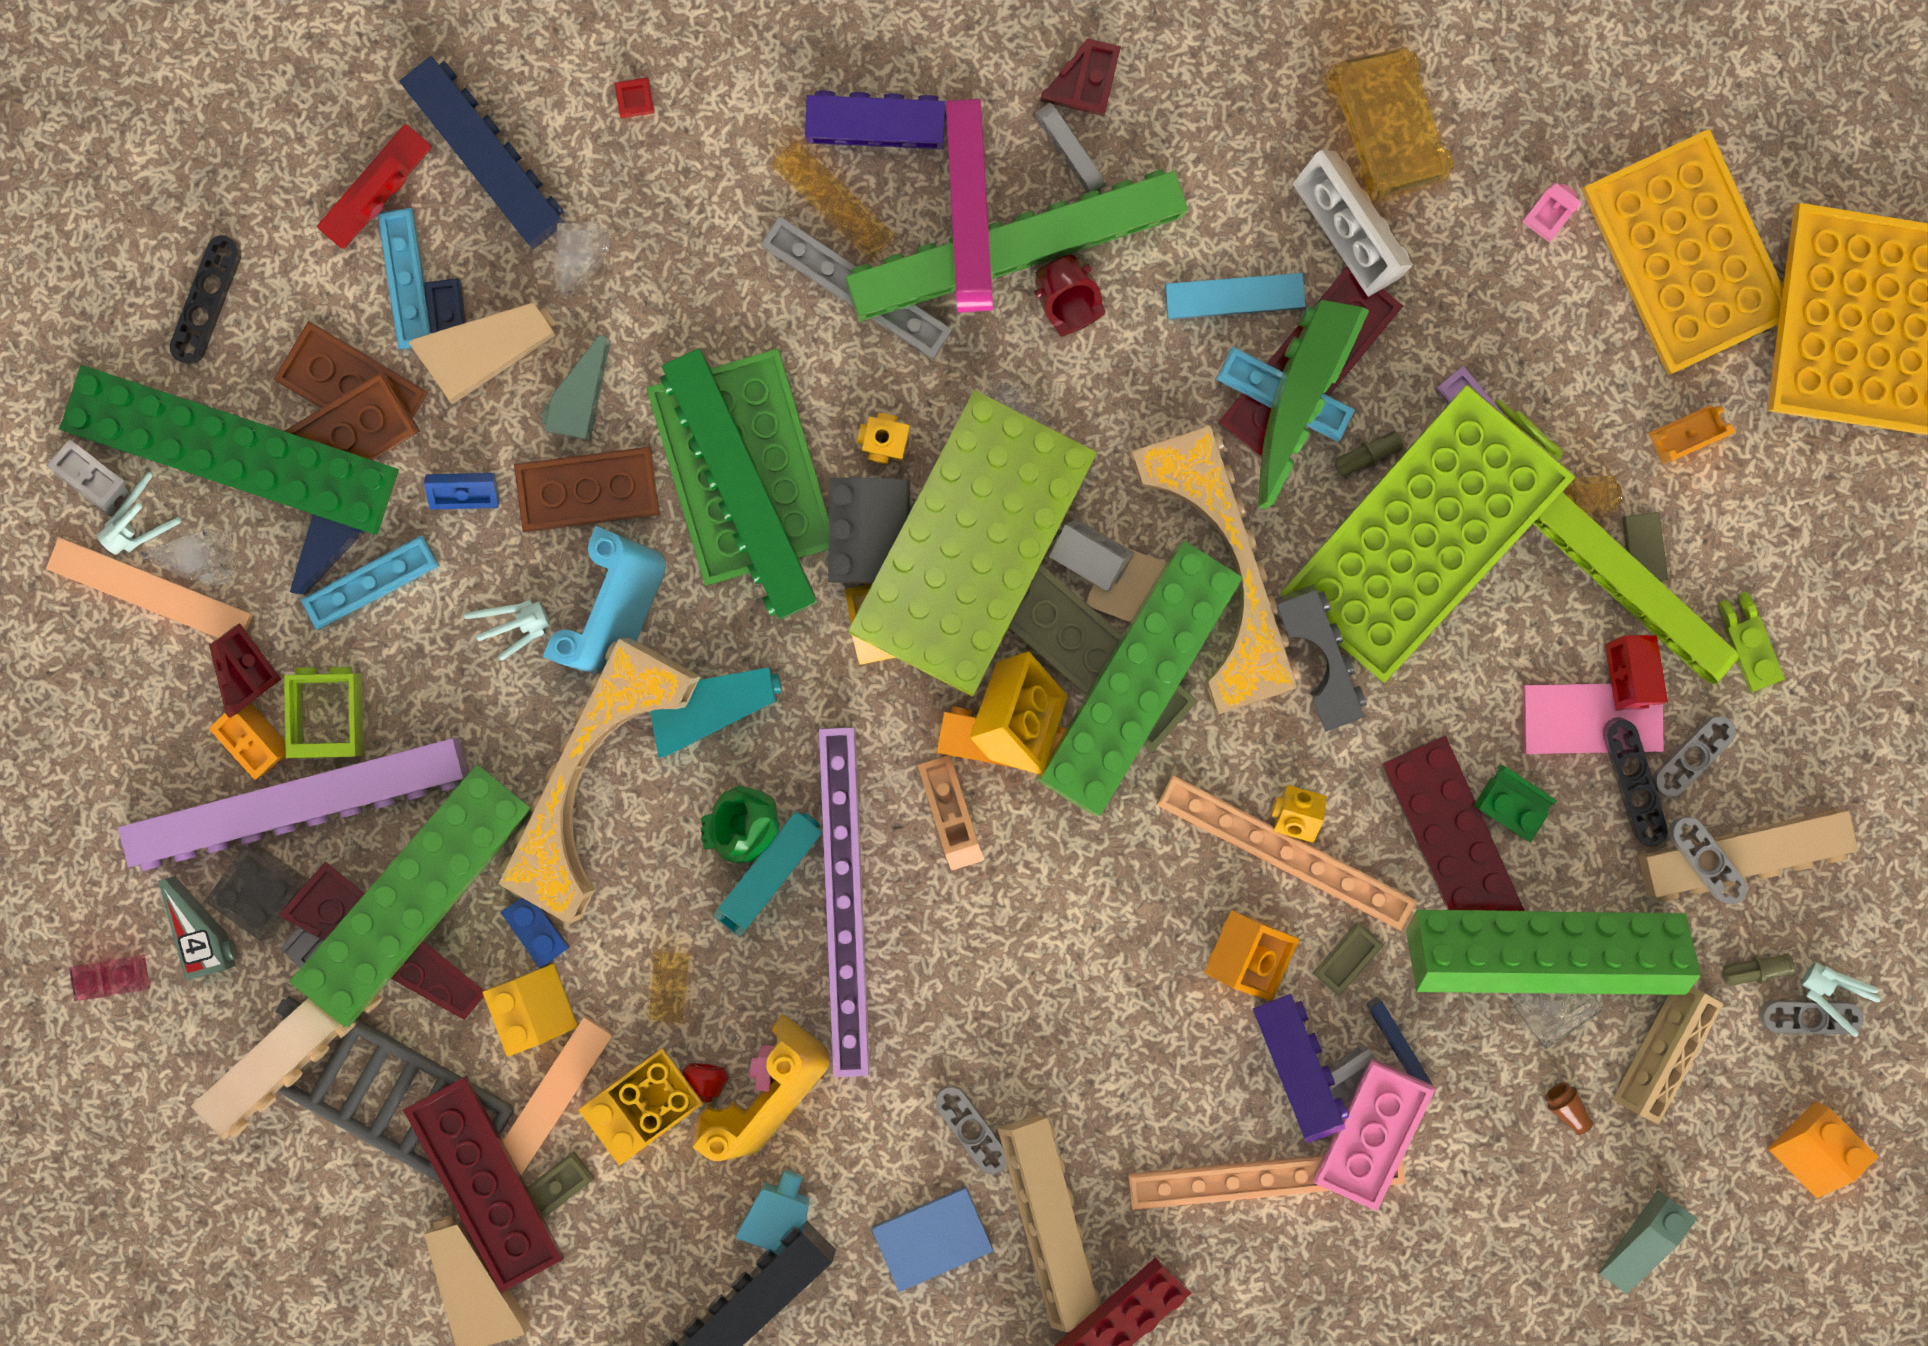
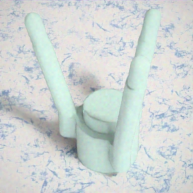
[97,472,182,554]
[464,599,550,661]
[1801,961,1881,1037]

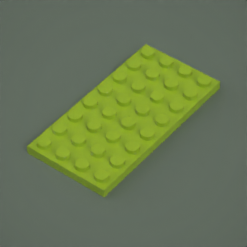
[1280,383,1576,683]
[848,389,1097,697]

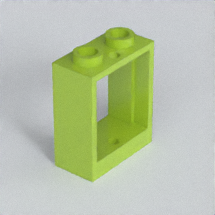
[284,667,364,758]

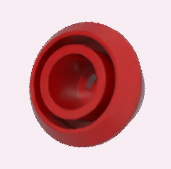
[682,1063,729,1103]

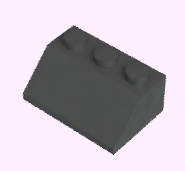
[828,477,910,584]

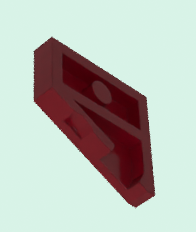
[1040,38,1121,116]
[209,623,281,718]

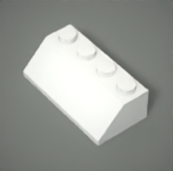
[1293,150,1413,297]

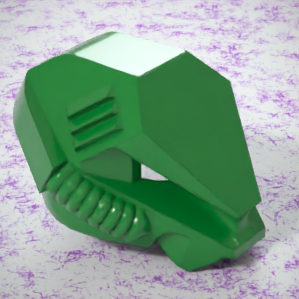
[700,785,779,864]

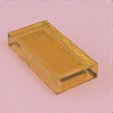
[648,950,690,1023]

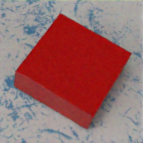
[614,77,655,119]

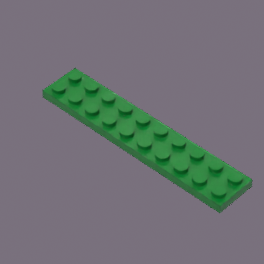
[59,365,399,535]

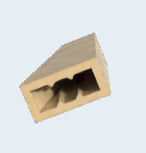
[409,302,556,405]
[424,1215,530,1346]

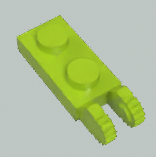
[1718,591,1785,692]

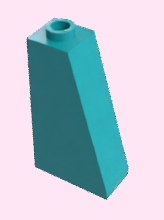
[650,667,782,758]
[713,811,823,938]

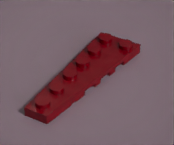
[279,862,485,1020]

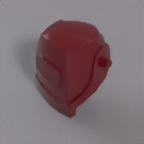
[1034,254,1106,336]

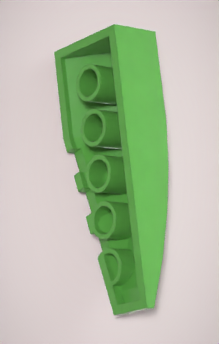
[1258,300,1369,510]

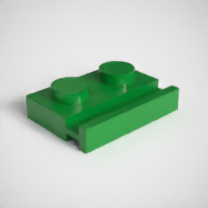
[1473,764,1557,843]

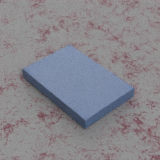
[872,1186,993,1292]

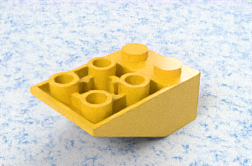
[578,1048,704,1166]

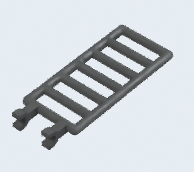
[275,996,513,1184]

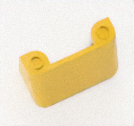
[692,1013,829,1161]

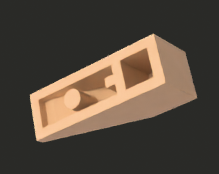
[918,755,984,870]

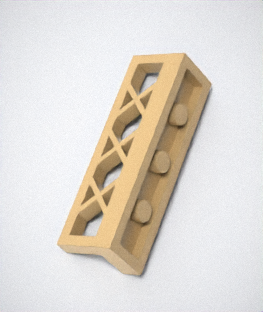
[1612,987,1724,1125]

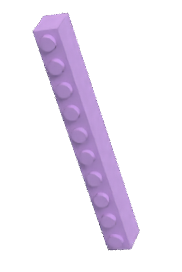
[819,727,870,1077]
[117,738,469,871]

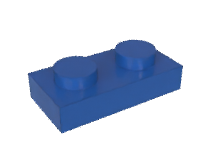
[424,473,500,510]
[500,898,570,968]

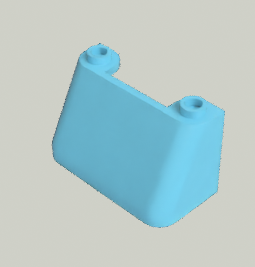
[543,526,666,675]

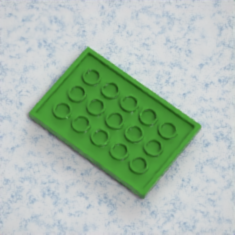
[646,349,829,586]

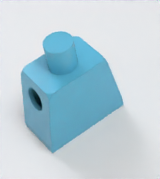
[736,1170,810,1252]

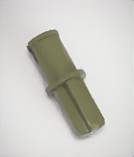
[1334,430,1404,476]
[1722,953,1795,986]

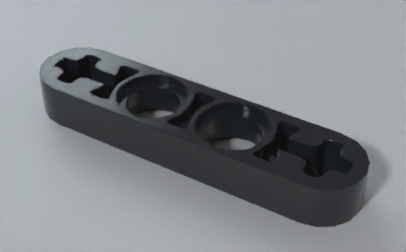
[170,235,242,365]
[1603,717,1668,847]

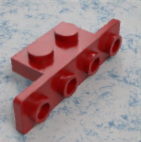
[317,124,432,249]

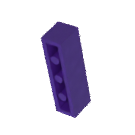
[805,90,945,150]
[1252,994,1349,1144]

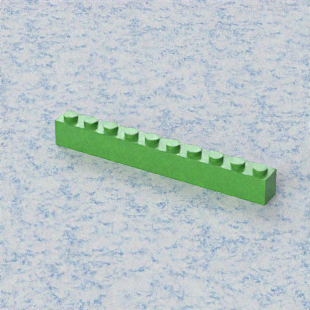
[846,169,1188,322]

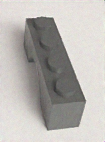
[1275,584,1367,732]

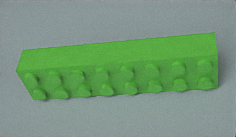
[1035,541,1243,816]
[289,764,532,1027]
[1406,910,1701,995]

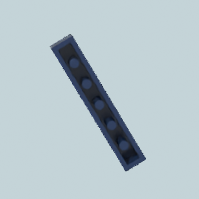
[399,56,566,250]

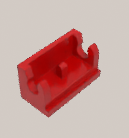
[1605,635,1668,711]

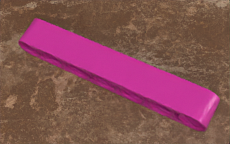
[946,98,993,313]

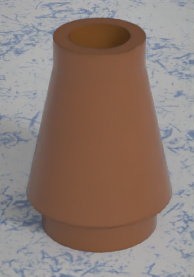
[1545,1083,1593,1135]

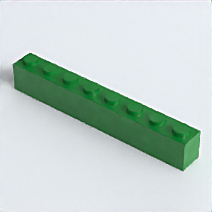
[660,348,819,620]

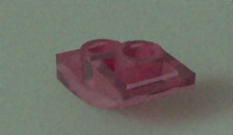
[69,954,150,1001]

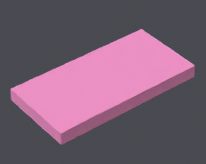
[1522,684,1664,754]
[1313,1058,1436,1211]

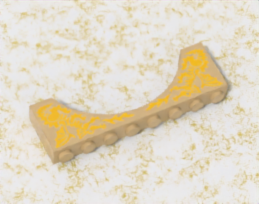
[1130,425,1300,714]
[498,638,701,924]

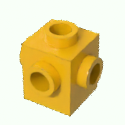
[857,413,910,465]
[1271,785,1327,843]

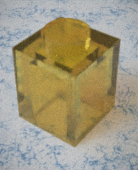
[1567,475,1622,514]

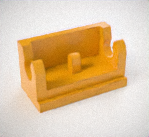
[1648,405,1736,464]
[209,703,286,780]

